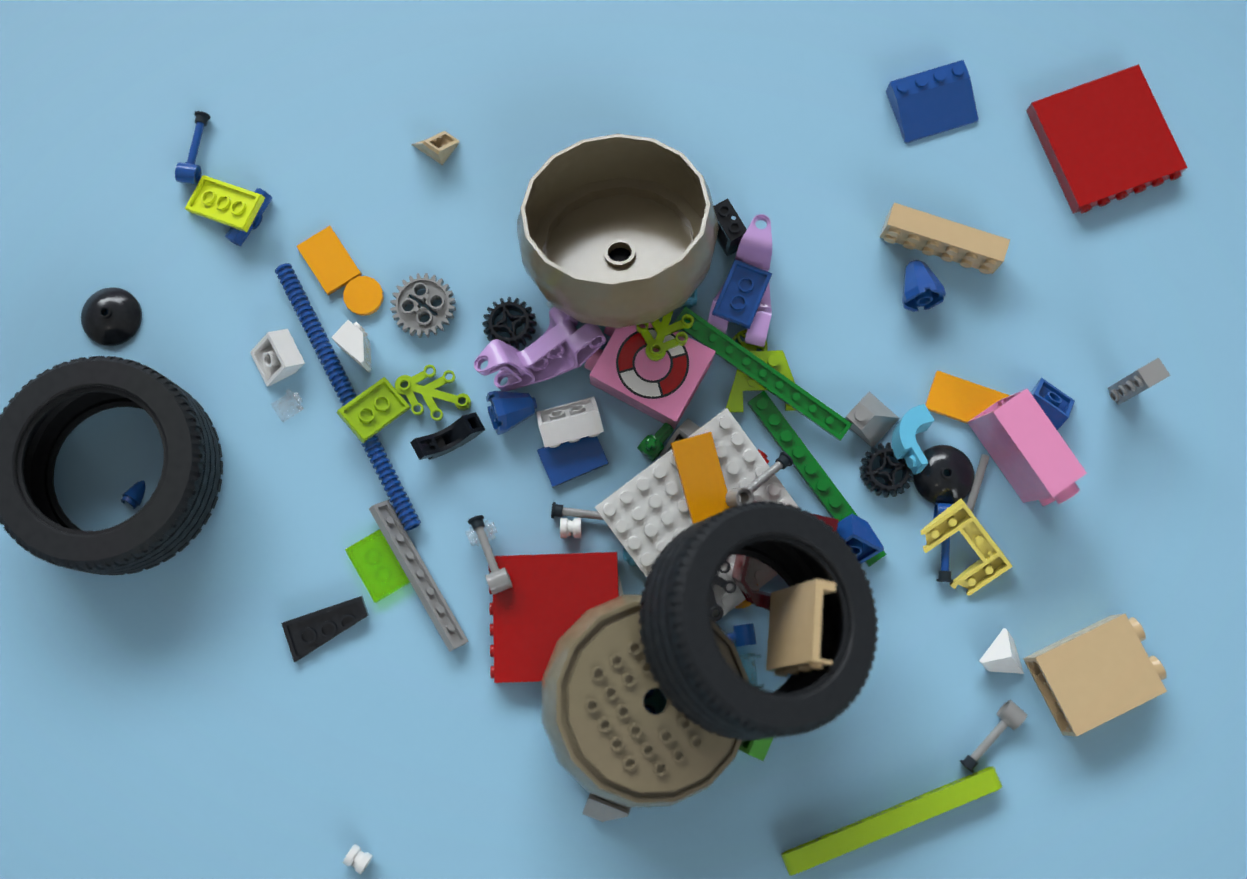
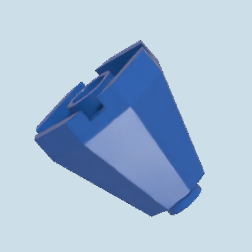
[902,260,946,312]
[486,391,537,435]

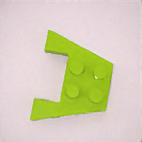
[725,350,796,413]

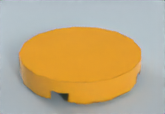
[343,276,384,316]

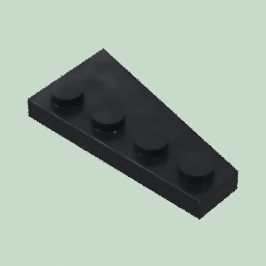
[281,596,369,663]

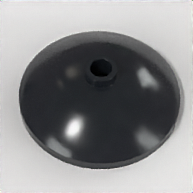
[81,287,142,346]
[913,445,974,504]

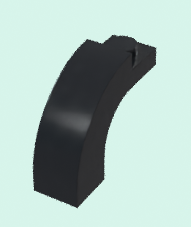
[410,412,485,460]

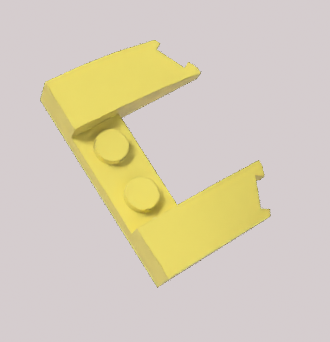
[920,498,1013,596]

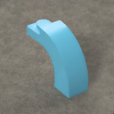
[892,404,935,475]

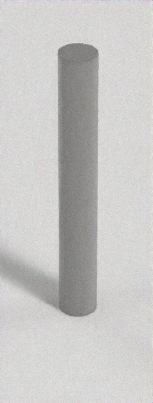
[967,454,989,512]

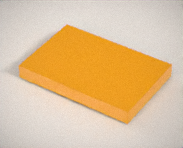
[296,226,362,296]

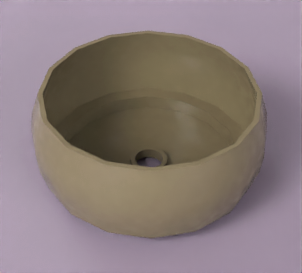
[517,134,719,328]
[542,594,749,808]

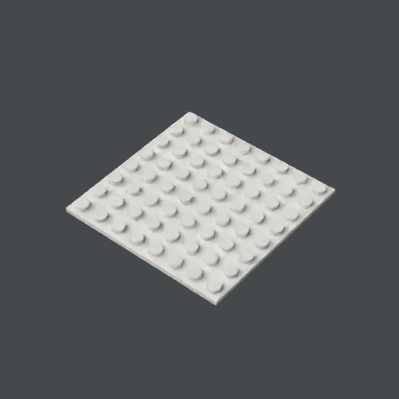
[595,408,798,622]

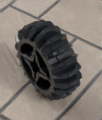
[482,297,537,350]
[859,442,914,498]

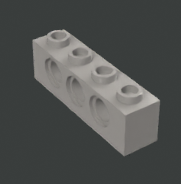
[1108,358,1171,405]

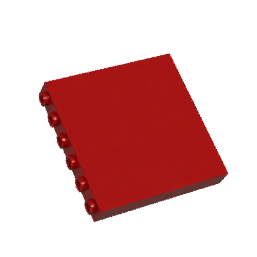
[1026,64,1188,214]
[489,552,619,683]

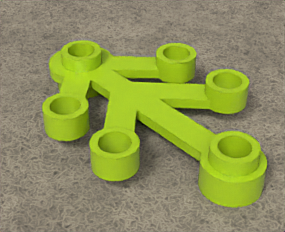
[636,310,694,361]
[395,365,471,421]

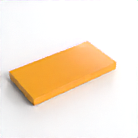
[925,370,1010,424]
[670,432,730,524]

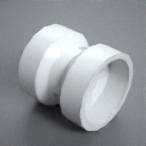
[560,518,581,538]
[343,844,373,875]

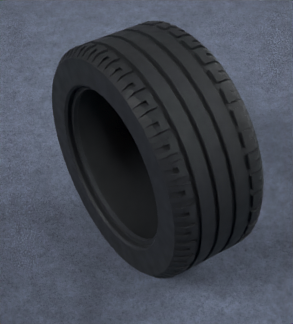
[0,356,223,575]
[639,501,878,740]

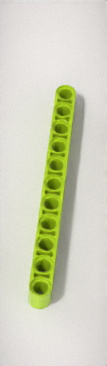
[781,766,1003,876]

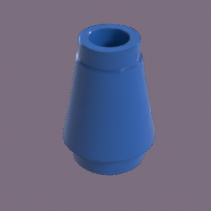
[121,480,146,509]

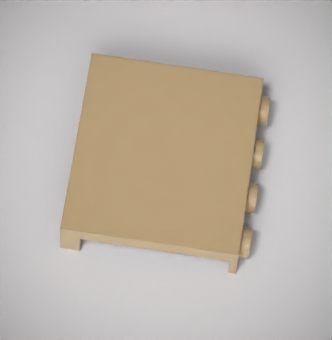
[766,579,836,677]

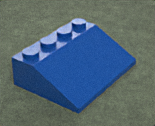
[886,60,979,143]

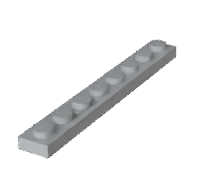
[369,500,469,652]

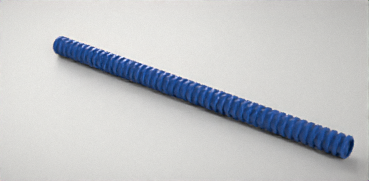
[275,263,421,531]

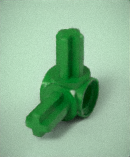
[637,423,674,461]

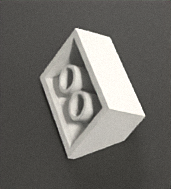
[536,396,604,448]

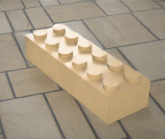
[880,203,1010,274]

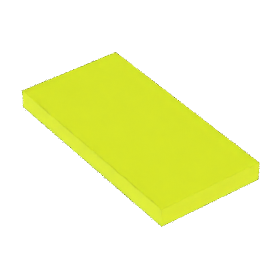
[185,175,265,232]

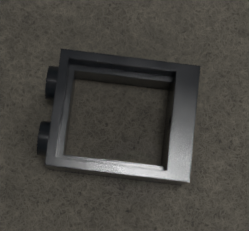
[714,198,747,257]

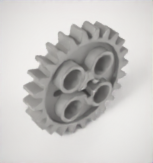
[390,273,456,338]

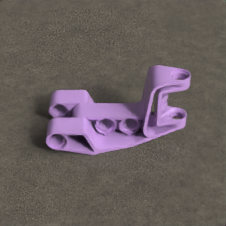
[708,214,772,347]
[474,307,606,391]

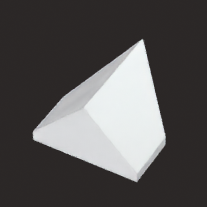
[979,628,1024,674]

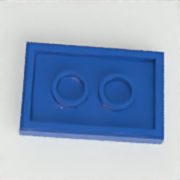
[712,259,772,329]
[537,436,609,488]

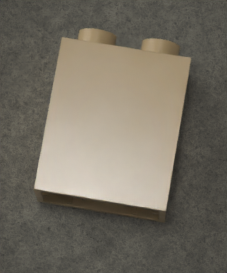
[1023,613,1167,737]

